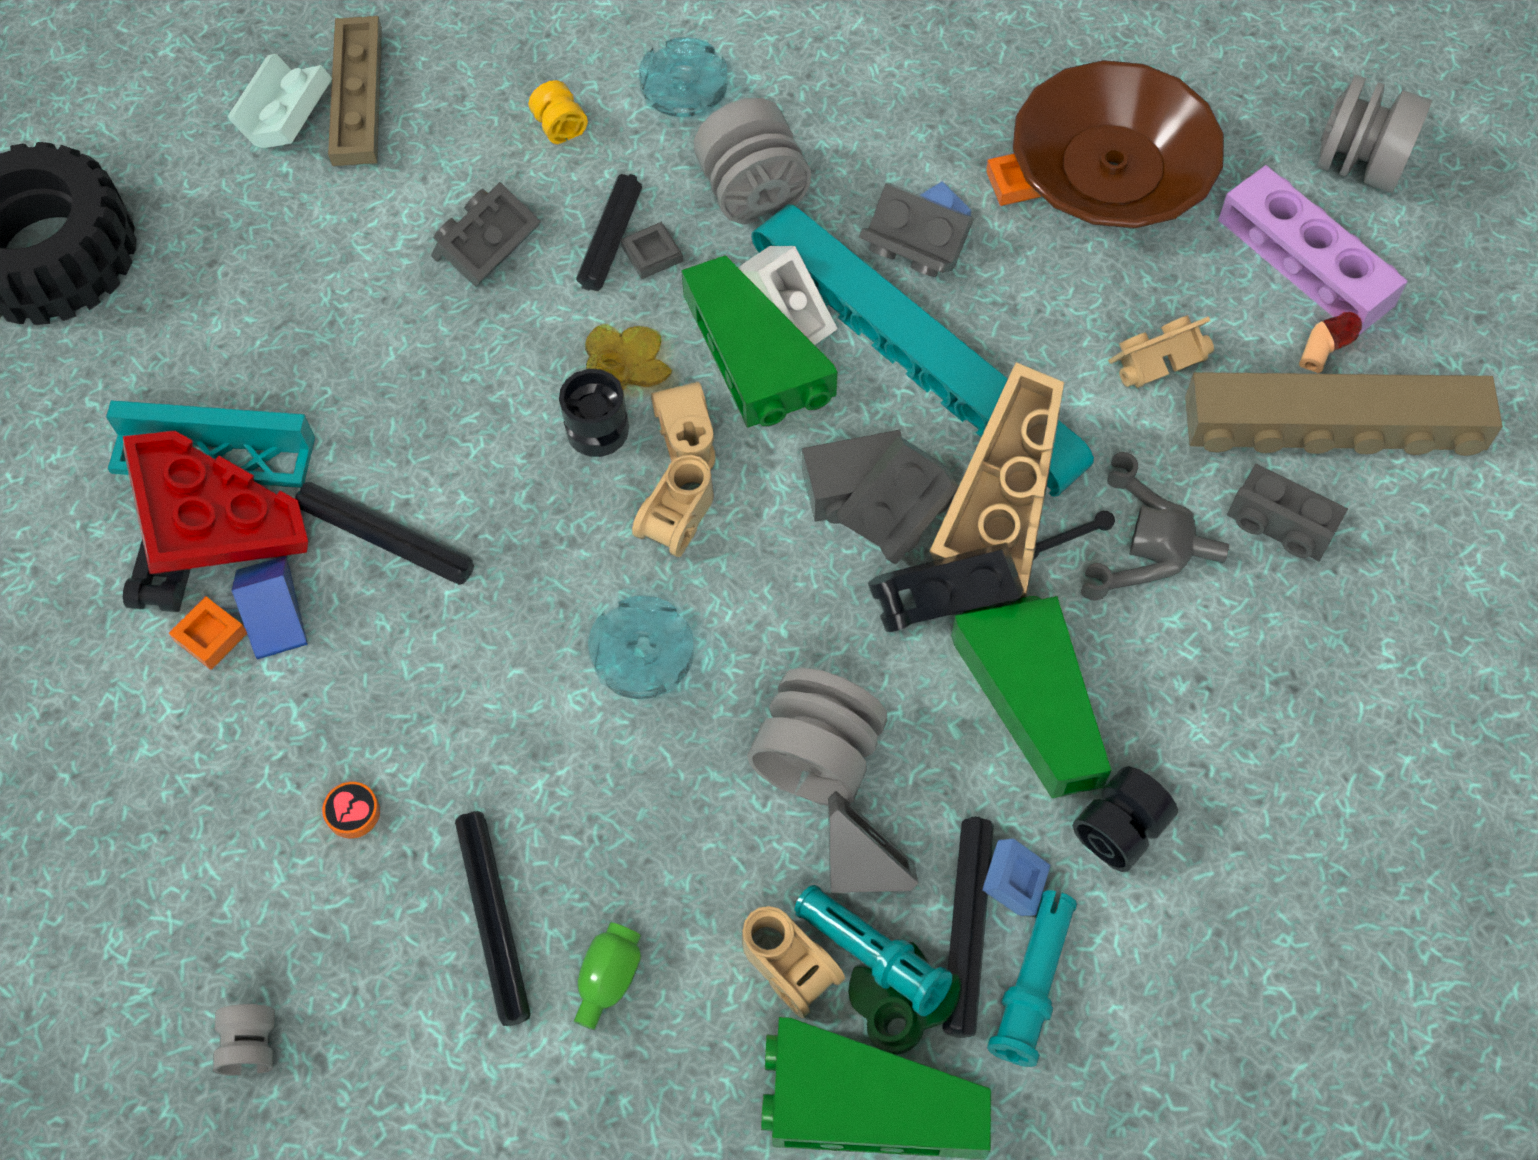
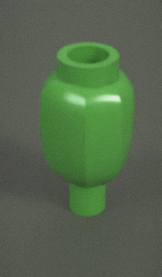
[574,922,641,1030]

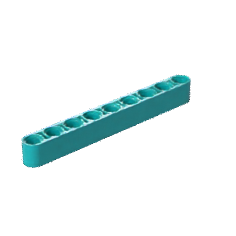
[751,204,1094,497]

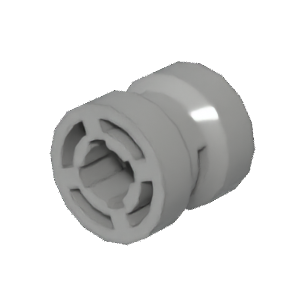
[212,1004,275,1076]

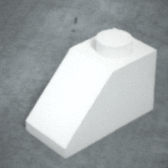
[738,246,838,345]

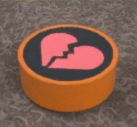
[322,782,380,839]

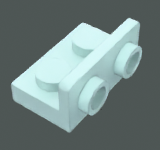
[228,54,332,148]

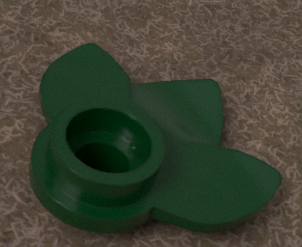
[848,942,961,1055]

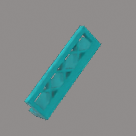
[106,400,315,488]

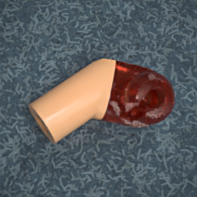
[1299,311,1362,373]

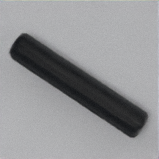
[576,174,642,291]

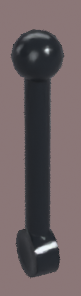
[1033,511,1115,560]

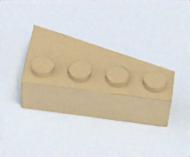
[930,362,1064,598]

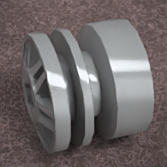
[1317,74,1433,193]
[694,98,811,224]
[747,668,887,806]

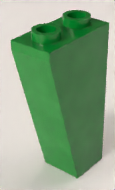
[681,255,838,428]
[951,596,1112,798]
[761,1017,991,1160]

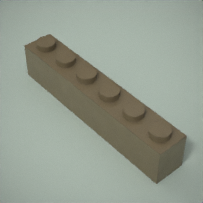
[1185,372,1503,456]

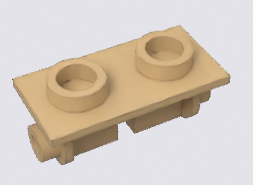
[1108,315,1214,388]

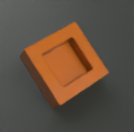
[986,154,1042,206]
[169,596,247,670]

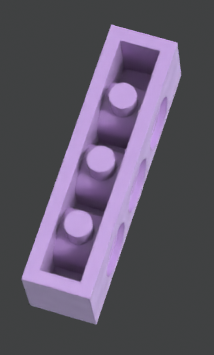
[1218,165,1408,337]

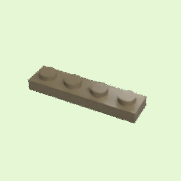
[328,16,382,166]

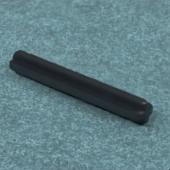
[295,482,474,585]
[455,811,531,1026]
[942,816,994,1038]

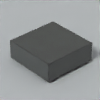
[620,221,683,279]

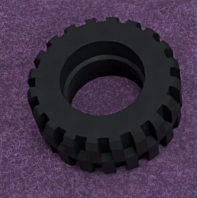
[0,142,137,325]

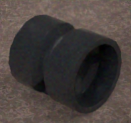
[559,369,629,457]
[1072,766,1178,872]

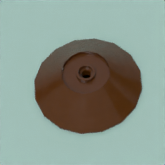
[1013,60,1224,229]

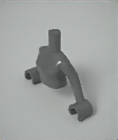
[1081,452,1229,601]

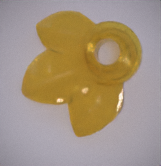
[585,324,672,390]

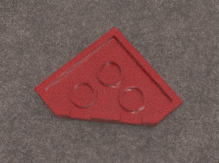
[123,431,308,574]

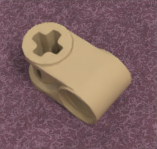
[651,382,716,470]
[632,455,714,557]
[742,906,845,1019]

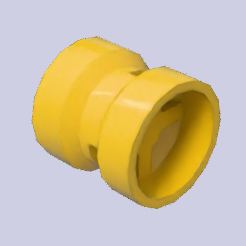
[528,80,588,145]

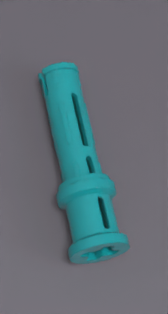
[794,885,953,1016]
[987,890,1077,1067]

